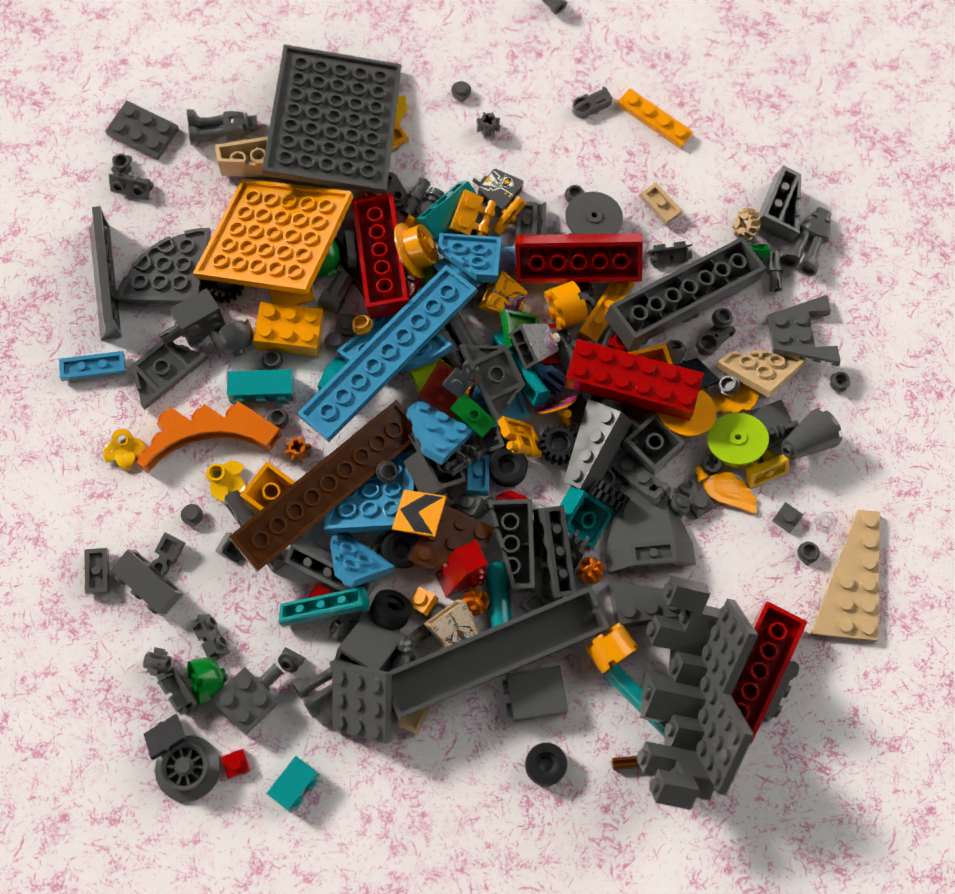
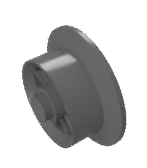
[565,192,623,234]
[155,736,220,802]

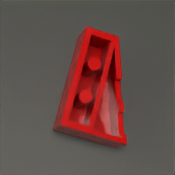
[435,540,488,597]

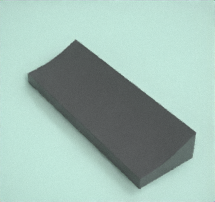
[89,206,122,340]

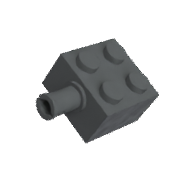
[158,288,226,346]
[621,411,686,476]
[404,433,467,495]
[211,663,284,735]

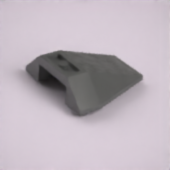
[605,485,696,574]

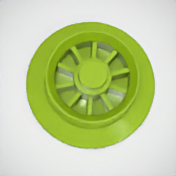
[707,413,769,468]

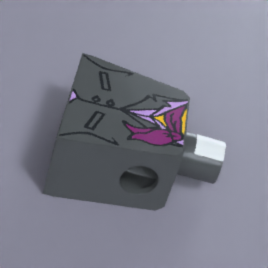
[509,323,560,370]

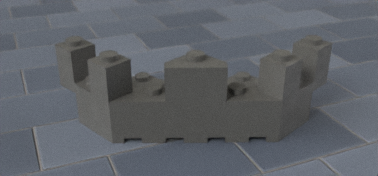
[637,575,758,810]

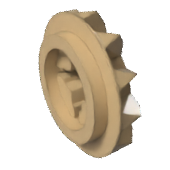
[732,208,761,241]

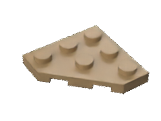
[717,350,806,398]

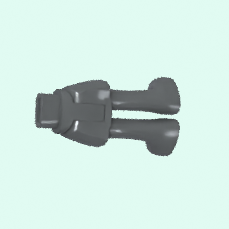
[186,109,258,145]
[781,207,832,276]
[291,660,336,718]

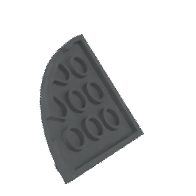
[116,228,212,304]

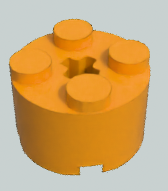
[544,281,588,330]
[585,622,639,674]

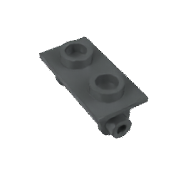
[109,172,154,200]
[648,241,692,266]
[329,611,363,643]
[192,614,230,661]
[157,666,198,715]

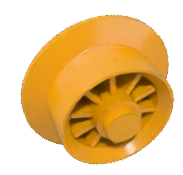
[394,223,438,279]
[658,390,716,439]

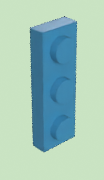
[59,351,126,381]

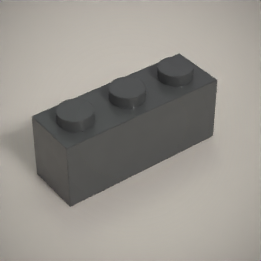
[111,549,184,614]

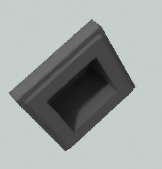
[215,533,242,563]

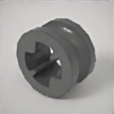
[701,453,722,475]

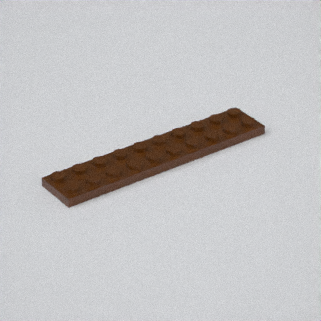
[228,399,413,572]

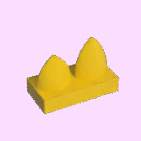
[745,449,790,489]

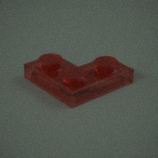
[417,360,459,419]

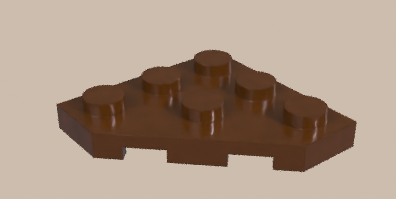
[408,505,495,570]

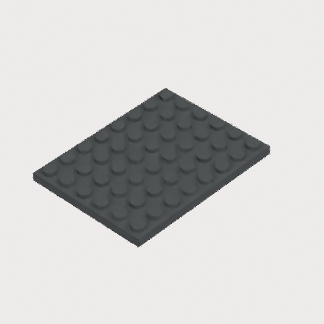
[262,44,402,194]

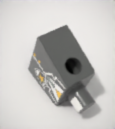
[472,169,524,217]

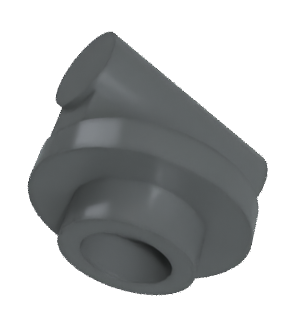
[278,647,305,672]

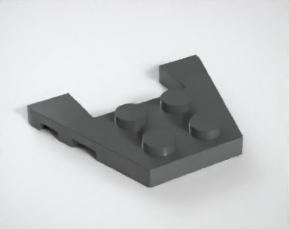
[767,295,841,366]

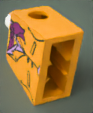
[478,271,531,317]

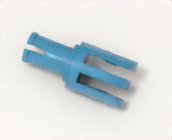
[531,362,566,396]

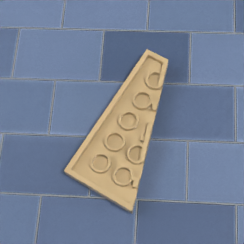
[809,510,880,642]

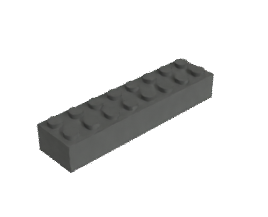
[604,237,767,350]

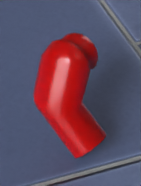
[495,490,528,500]

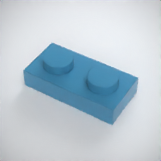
[466,455,489,496]

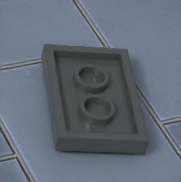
[105,100,179,160]

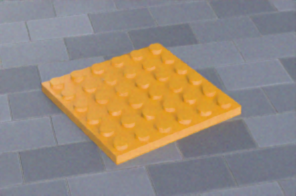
[193,179,354,295]

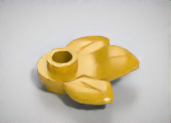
[103,429,147,472]
[206,461,246,502]

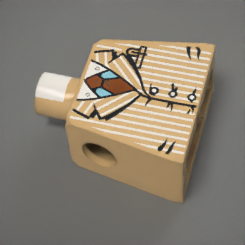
[424,599,478,647]

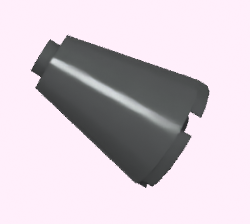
[781,408,842,460]

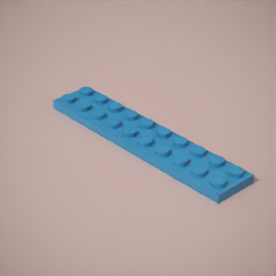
[297,265,478,442]

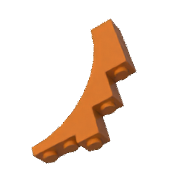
[136,401,282,473]

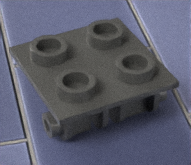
[745,399,799,449]

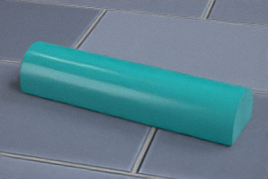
[490,332,551,407]
[486,562,512,628]
[279,586,369,627]
[605,664,665,737]

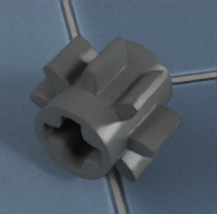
[476,112,500,138]
[143,647,172,677]

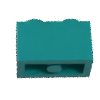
[266,756,319,812]

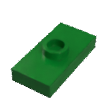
[449,393,496,438]

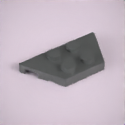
[131,341,208,410]
[458,344,525,421]

